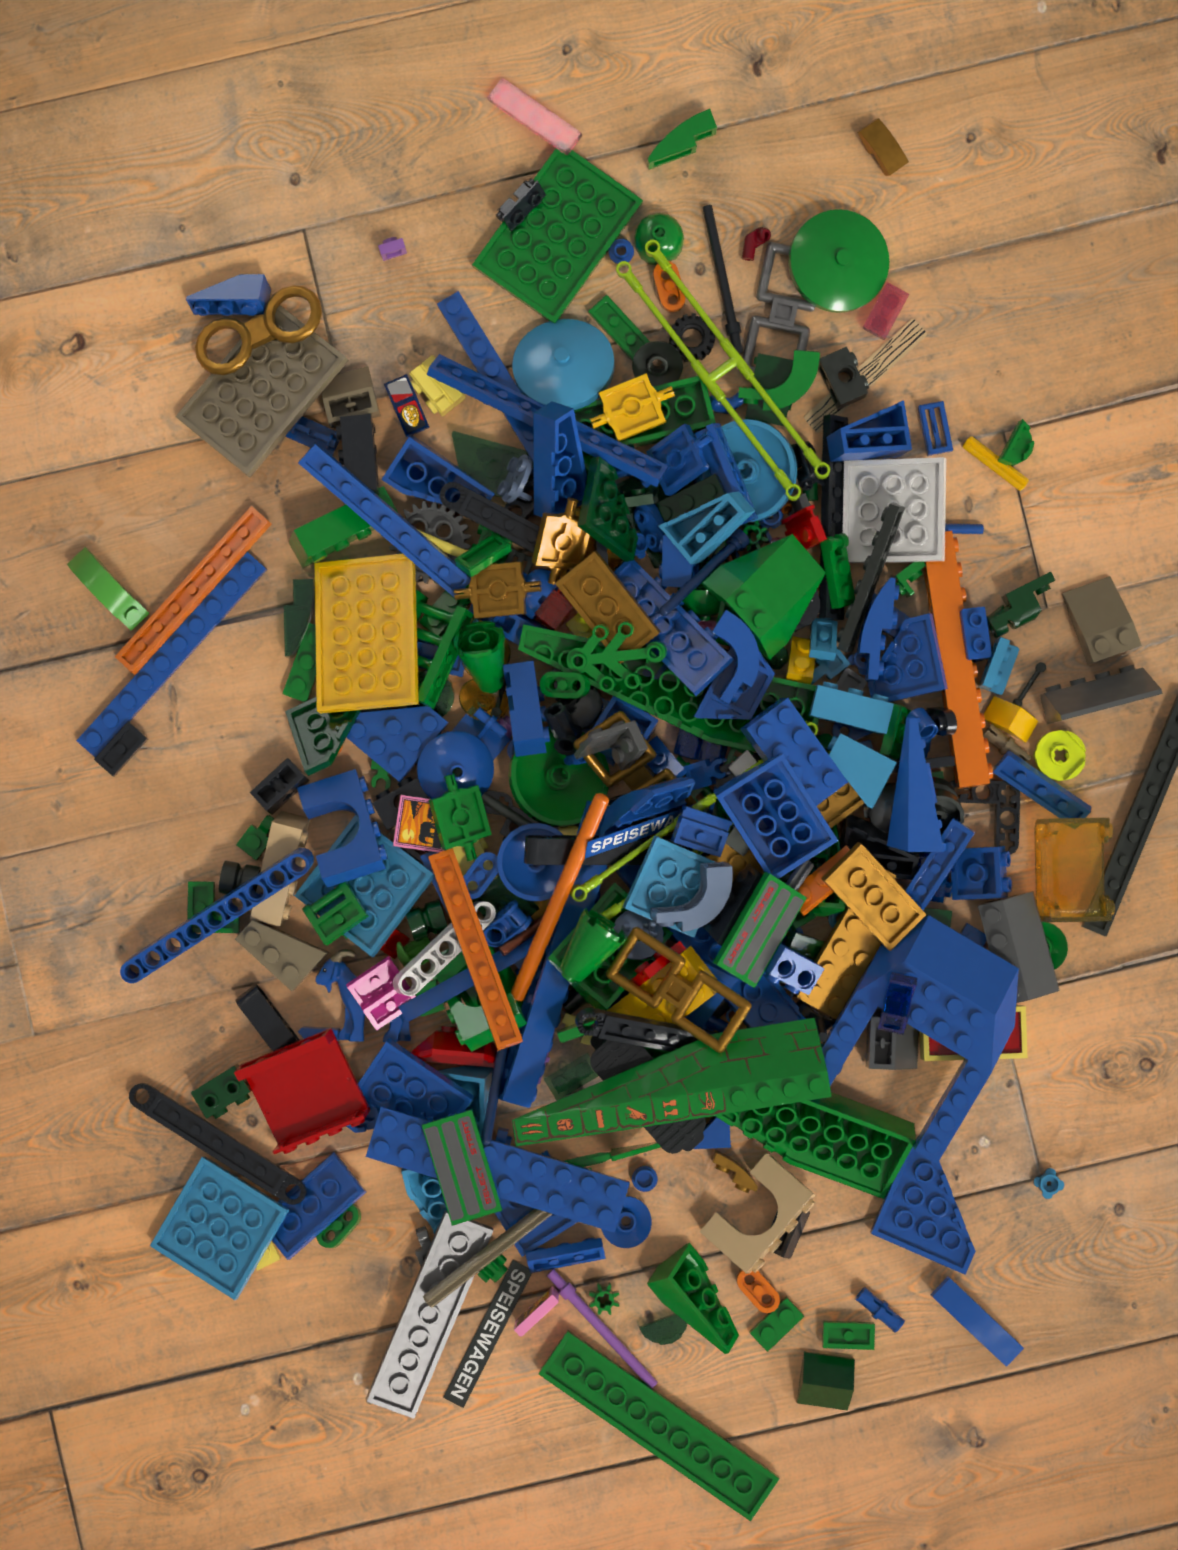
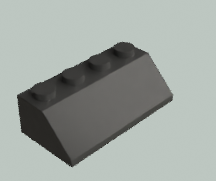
[978,891,1060,1003]

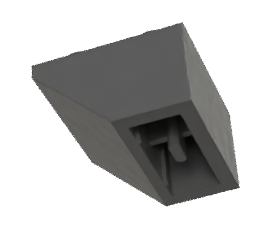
[866,1015,919,1070]

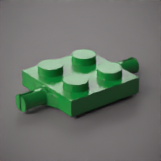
[429,774,492,861]

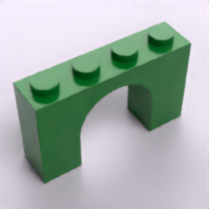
[429,931,527,1052]

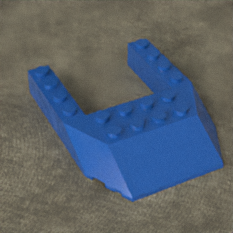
[821,915,1019,1164]

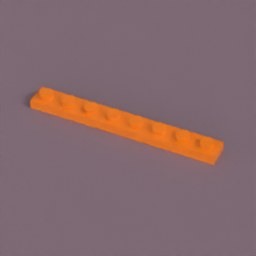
[115,506,272,675]
[428,848,523,1051]

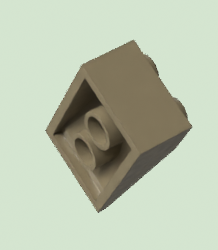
[1062,576,1142,665]

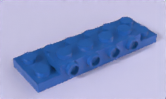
[614,560,734,696]

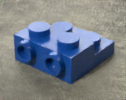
[951,846,1012,900]

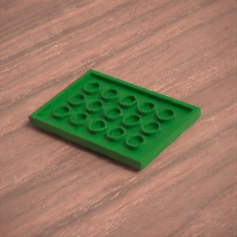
[472,142,643,324]

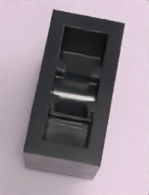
[250,758,310,815]

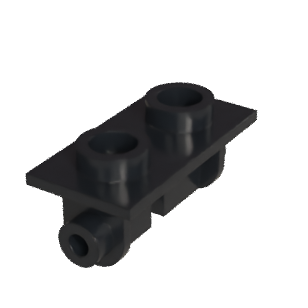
[495,178,546,232]
[791,440,825,491]

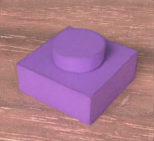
[378,237,407,261]

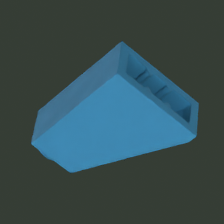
[827,733,897,808]

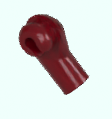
[742,227,771,261]

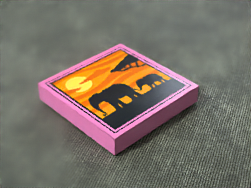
[393,795,445,853]
[514,1286,559,1336]

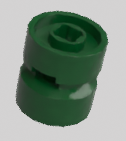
[406,899,447,941]

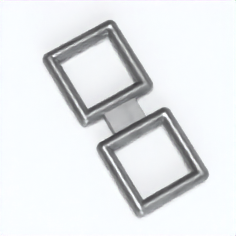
[743,242,816,373]

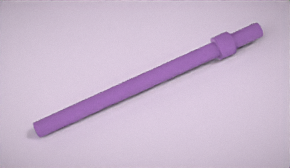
[546,1269,658,1389]

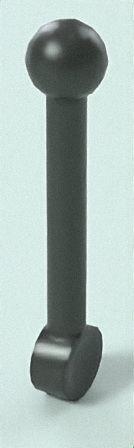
[1012,662,1046,707]
[491,675,506,718]

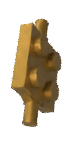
[532,498,590,585]
[454,562,542,619]

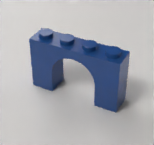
[297,769,388,888]

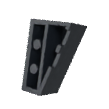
[336,414,379,495]
[840,814,919,880]
[702,863,763,946]

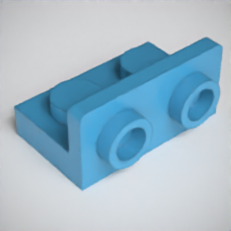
[978,637,1019,695]

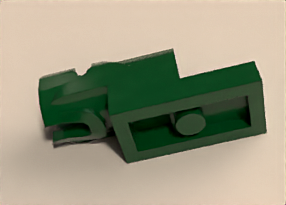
[987,572,1056,638]

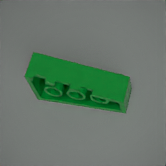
[289,486,398,568]

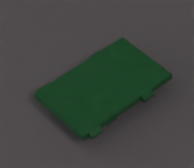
[745,353,793,426]

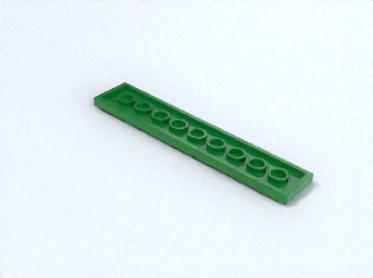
[538,1330,780,1522]

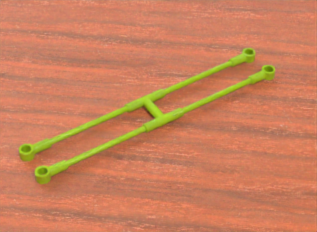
[616,240,830,501]
[570,721,830,920]

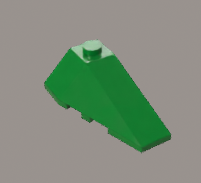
[647,1243,739,1354]

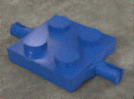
[641,424,714,496]

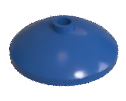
[417,731,494,799]
[497,823,565,901]

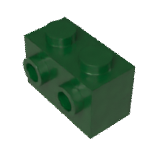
[191,1064,252,1119]

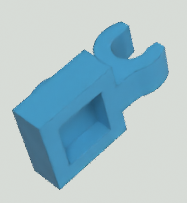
[811,646,850,685]

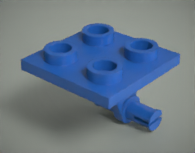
[452,707,511,761]

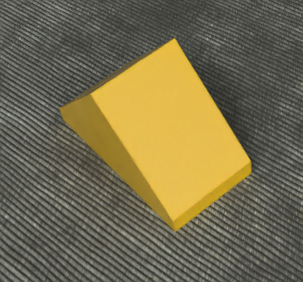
[984,696,1038,743]

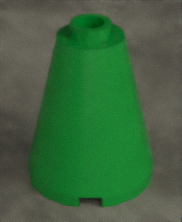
[453,621,505,693]
[560,908,627,983]

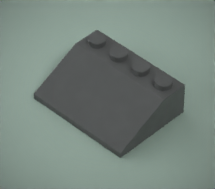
[1040,665,1163,724]

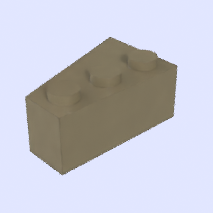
[235,920,329,991]

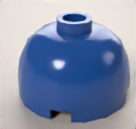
[523,568,561,620]

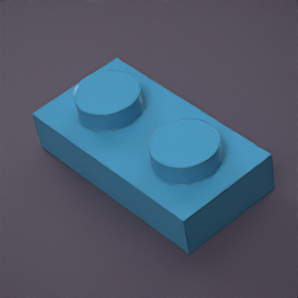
[809,618,838,661]

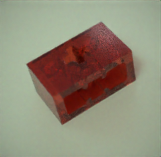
[535,590,574,631]

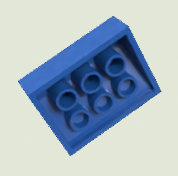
[714,753,838,879]

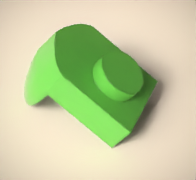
[397,937,431,967]

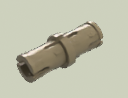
[983,723,1031,762]

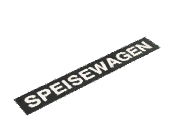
[443,1260,532,1408]

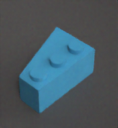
[659,492,755,564]
[809,681,894,735]

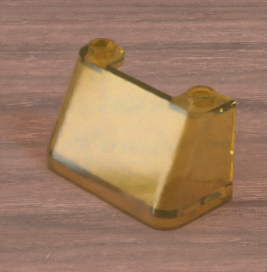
[1034,818,1115,922]

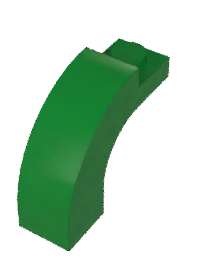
[738,350,820,410]

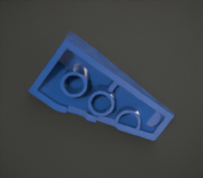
[381,435,495,504]

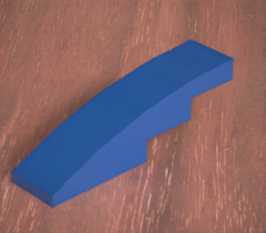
[930,1276,1024,1367]

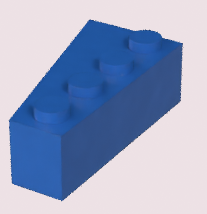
[533,401,587,517]

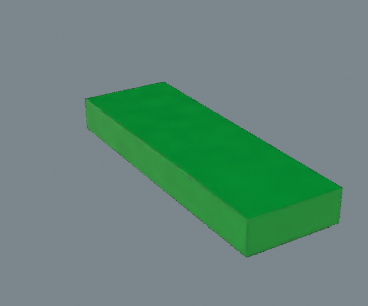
[588,294,650,361]

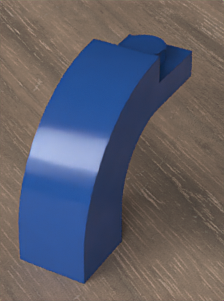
[711,610,760,704]

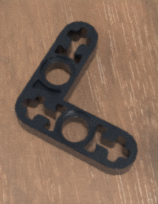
[949,780,1020,855]

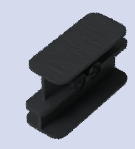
[590,1036,706,1154]

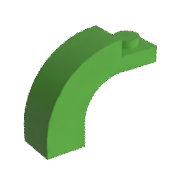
[67,547,150,631]

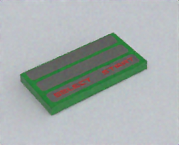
[713,872,807,988]
[422,1109,502,1226]

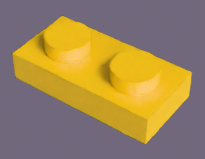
[786,636,815,685]

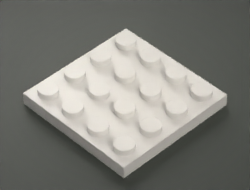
[843,457,946,563]

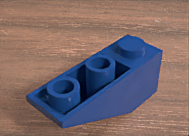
[186,274,271,316]

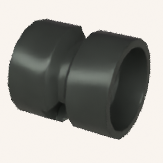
[219,861,261,894]

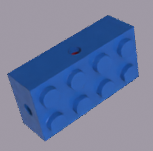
[740,698,848,806]

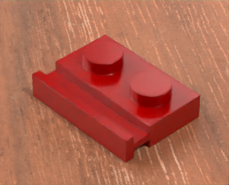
[781,505,827,550]
[630,941,686,986]

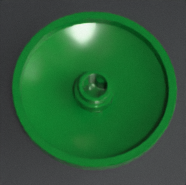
[788,209,890,313]
[508,726,610,827]

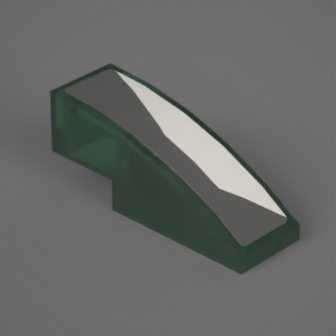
[283,579,315,658]

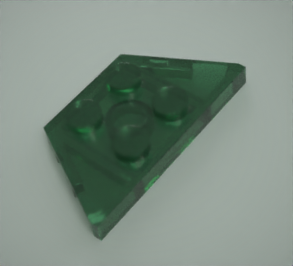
[452,431,534,498]

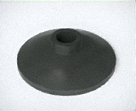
[632,341,683,386]

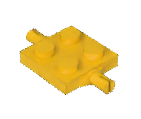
[590,373,675,441]

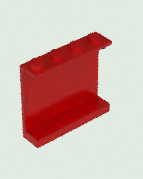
[234,1028,370,1154]

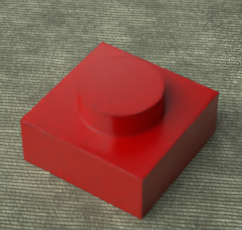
[380,929,410,959]

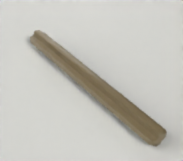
[423,1209,552,1308]

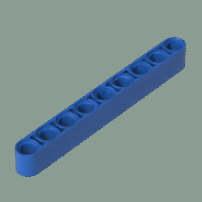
[120,848,314,983]

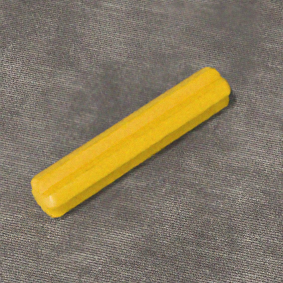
[962,436,1029,491]

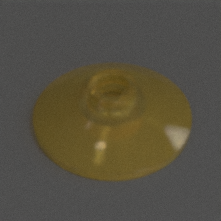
[459,679,509,721]

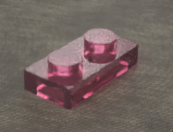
[862,282,909,341]

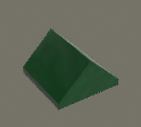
[797,1351,855,1411]

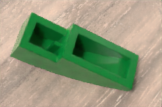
[647,109,717,170]

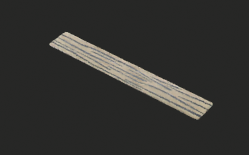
[804,319,927,433]

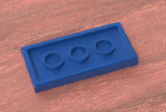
[272,1152,367,1260]

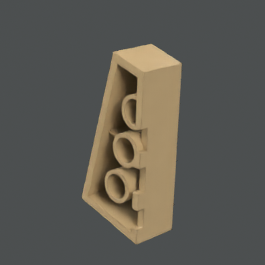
[250,811,310,927]

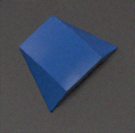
[599,777,695,838]

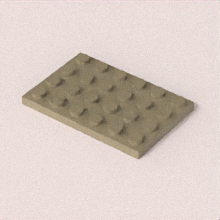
[175,305,349,477]

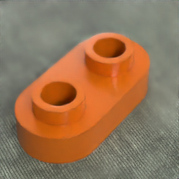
[653,261,685,312]
[736,1270,780,1313]

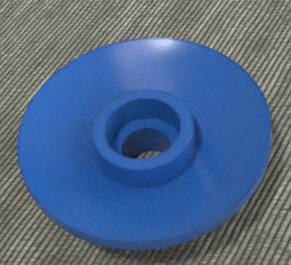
[601,1196,652,1248]

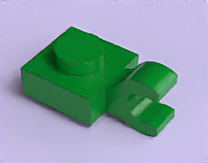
[236,815,275,860]

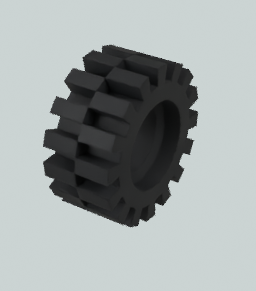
[669,313,715,362]

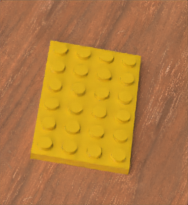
[315,554,419,714]

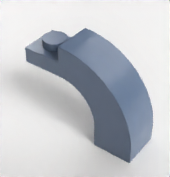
[650,862,732,932]

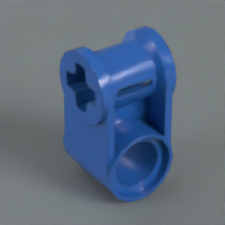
[484,900,533,947]

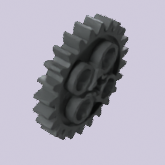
[389,501,472,584]

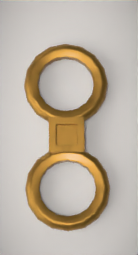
[195,285,322,375]

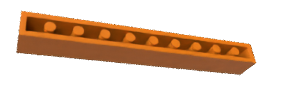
[923,531,993,789]

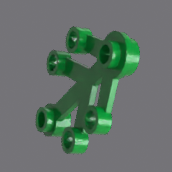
[567,621,667,692]

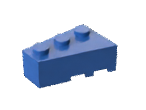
[826,400,912,462]

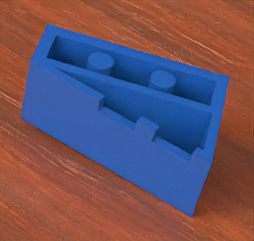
[503,661,550,757]

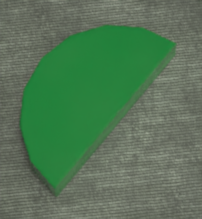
[997,419,1034,465]

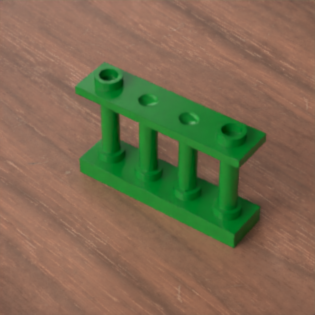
[416,590,474,709]

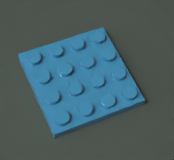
[294,815,435,957]
[150,1156,290,1300]

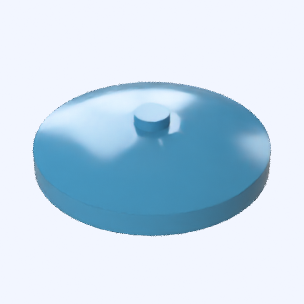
[512,319,615,410]
[696,419,797,523]

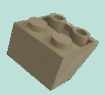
[322,367,381,428]

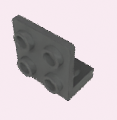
[574,720,648,771]

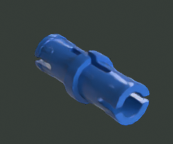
[855,1287,905,1333]

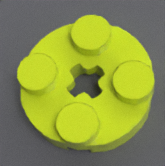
[1033,730,1086,781]

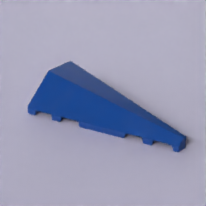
[887,715,947,852]

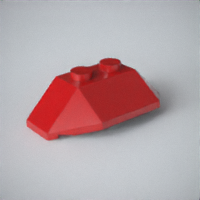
[411,1026,497,1068]

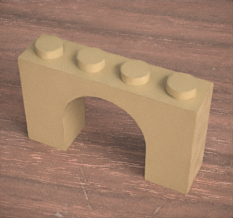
[700,1153,816,1274]

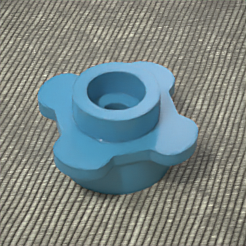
[1033,1168,1064,1199]

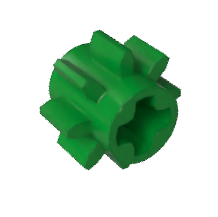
[743,521,769,553]
[477,1254,508,1283]
[589,1283,620,1315]

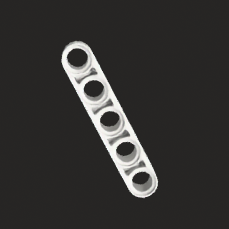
[393,901,496,996]

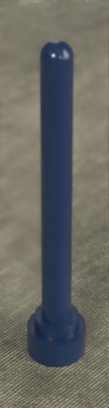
[659,529,750,616]
[481,1047,508,1145]

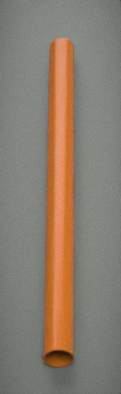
[511,793,609,1001]

